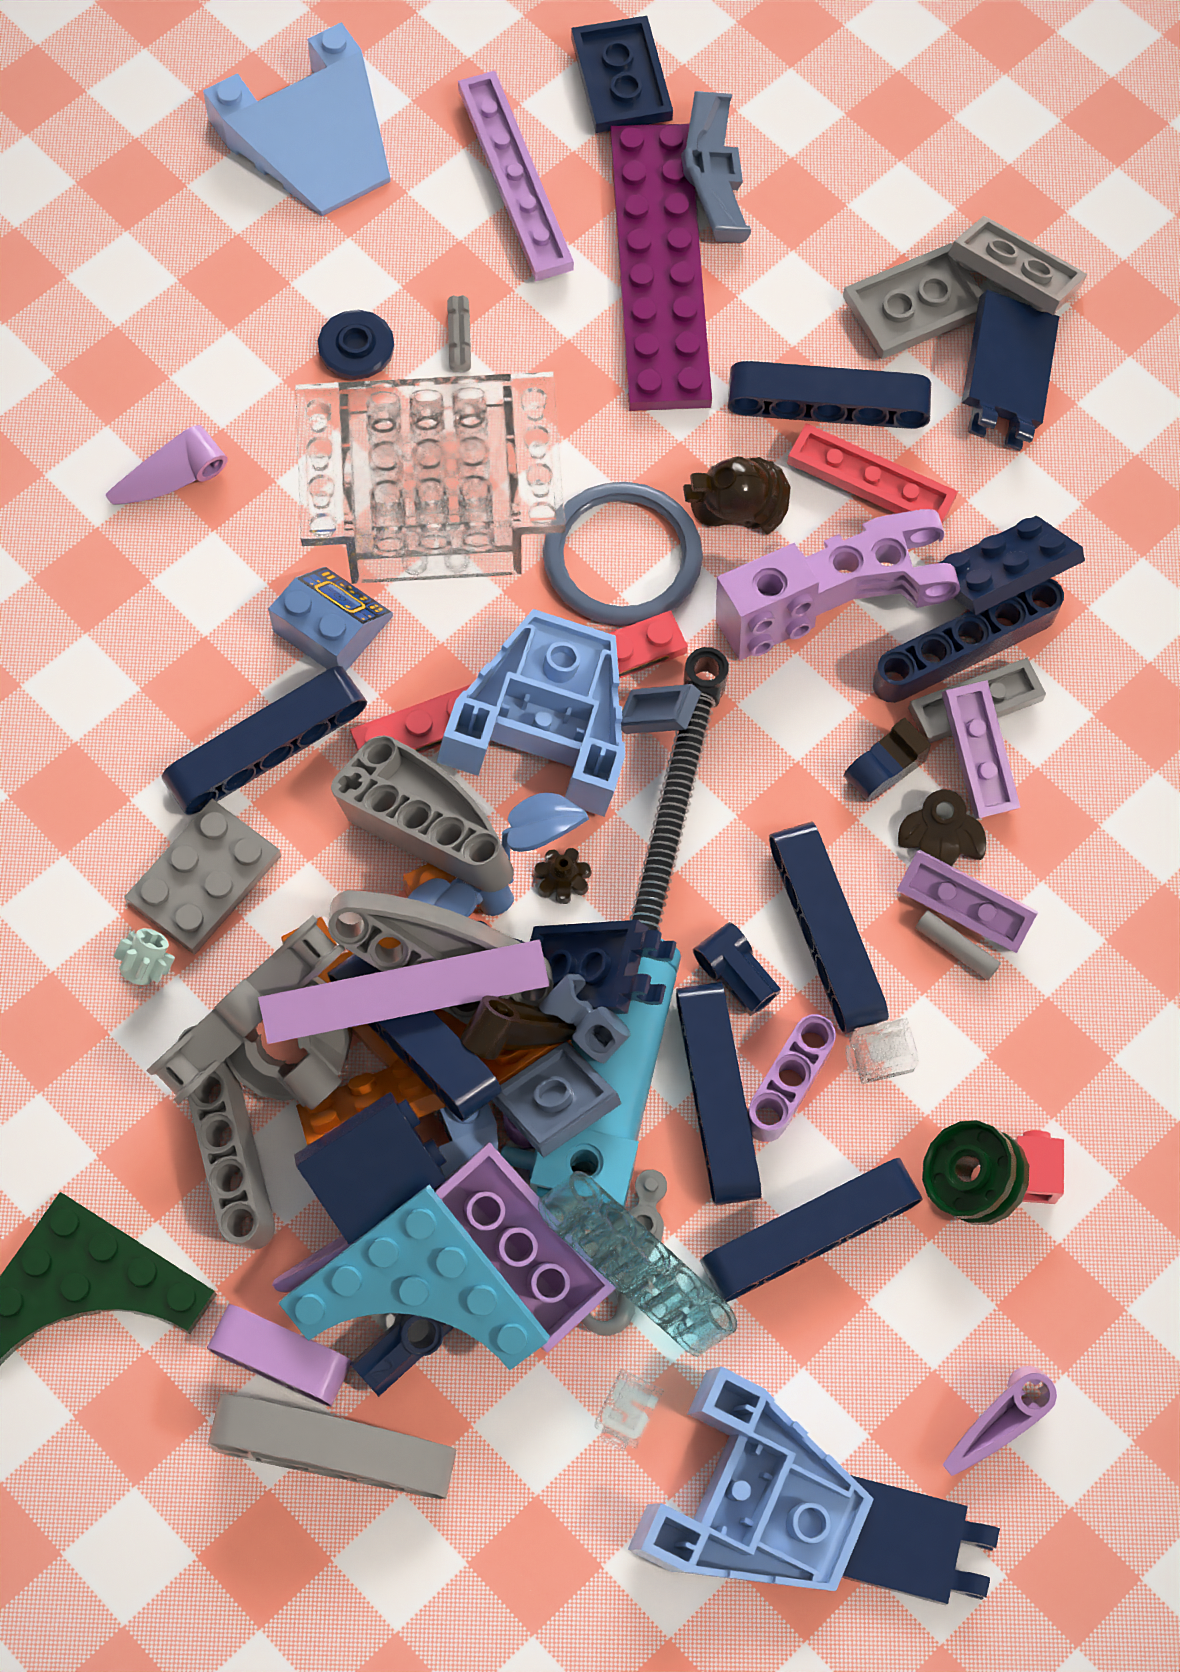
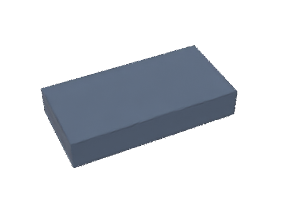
[621,684,701,734]

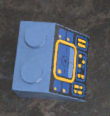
[268,566,393,671]

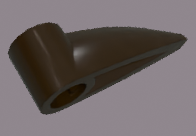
[460,995,576,1060]

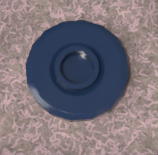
[317,309,395,380]

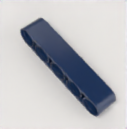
[728,361,932,429]
[873,578,1064,703]
[161,666,368,815]
[769,821,889,1034]
[327,954,502,1122]
[676,982,762,1206]
[700,1158,923,1304]

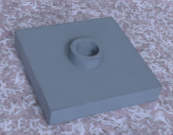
[492,1041,621,1158]

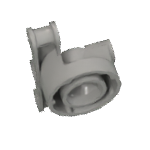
[146,915,353,1110]

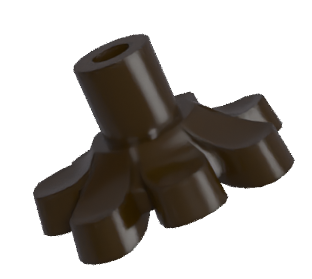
[533,848,592,904]

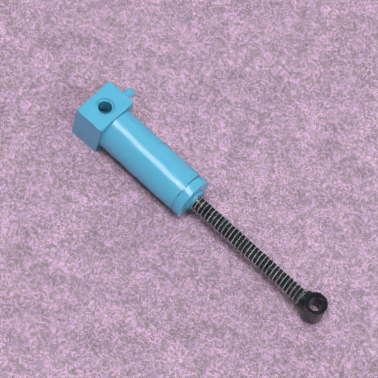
[501,647,729,1227]

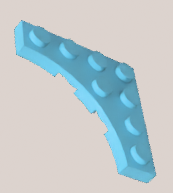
[278,1185,550,1370]

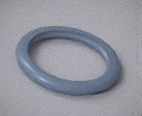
[543,481,703,626]

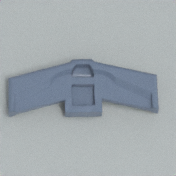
[681,91,751,243]

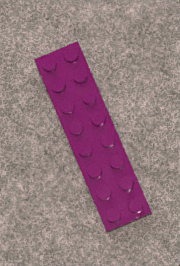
[610,124,712,411]

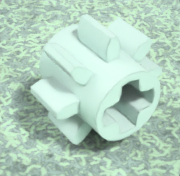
[113,928,175,985]

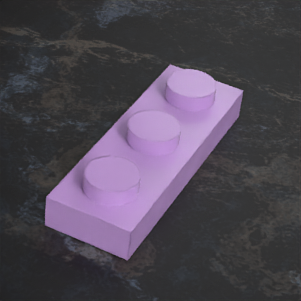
[941,680,1021,819]
[897,850,1039,953]

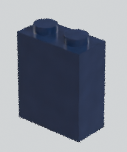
[294,1092,447,1244]

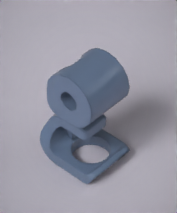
[539,974,630,1064]

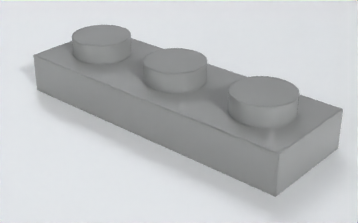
[908,657,1046,743]

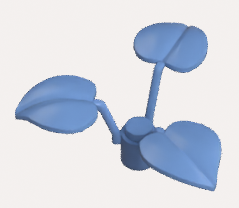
[408,793,589,917]

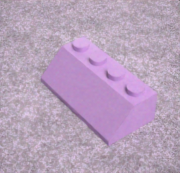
[433,1142,618,1353]

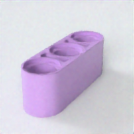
[747,1014,836,1142]
[206,1304,352,1407]

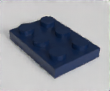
[571,15,673,133]
[939,515,1085,615]

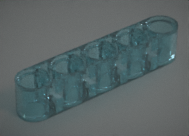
[538,1171,737,1357]

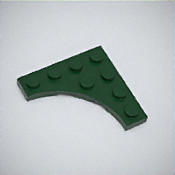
[0,1192,217,1366]

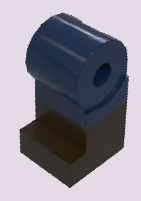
[843,717,931,802]

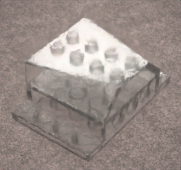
[295,371,565,584]

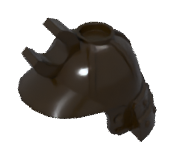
[683,456,791,535]

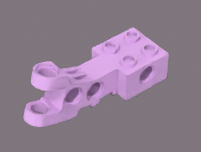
[716,509,960,661]

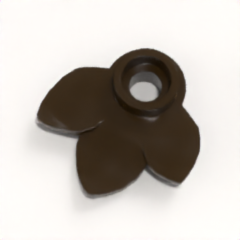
[898,789,987,866]

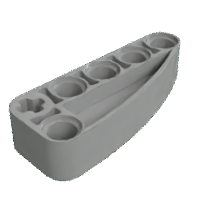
[331,735,514,892]
[328,890,553,1024]
[208,1394,457,1499]

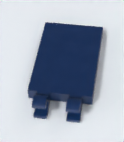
[962,289,1060,451]
[530,920,677,1014]
[842,1475,1000,1606]

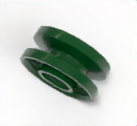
[922,1120,1030,1225]

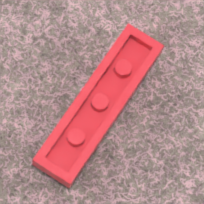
[787,423,958,524]

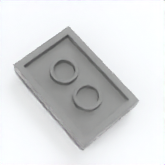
[948,215,1088,315]
[843,243,983,360]
[124,799,282,955]

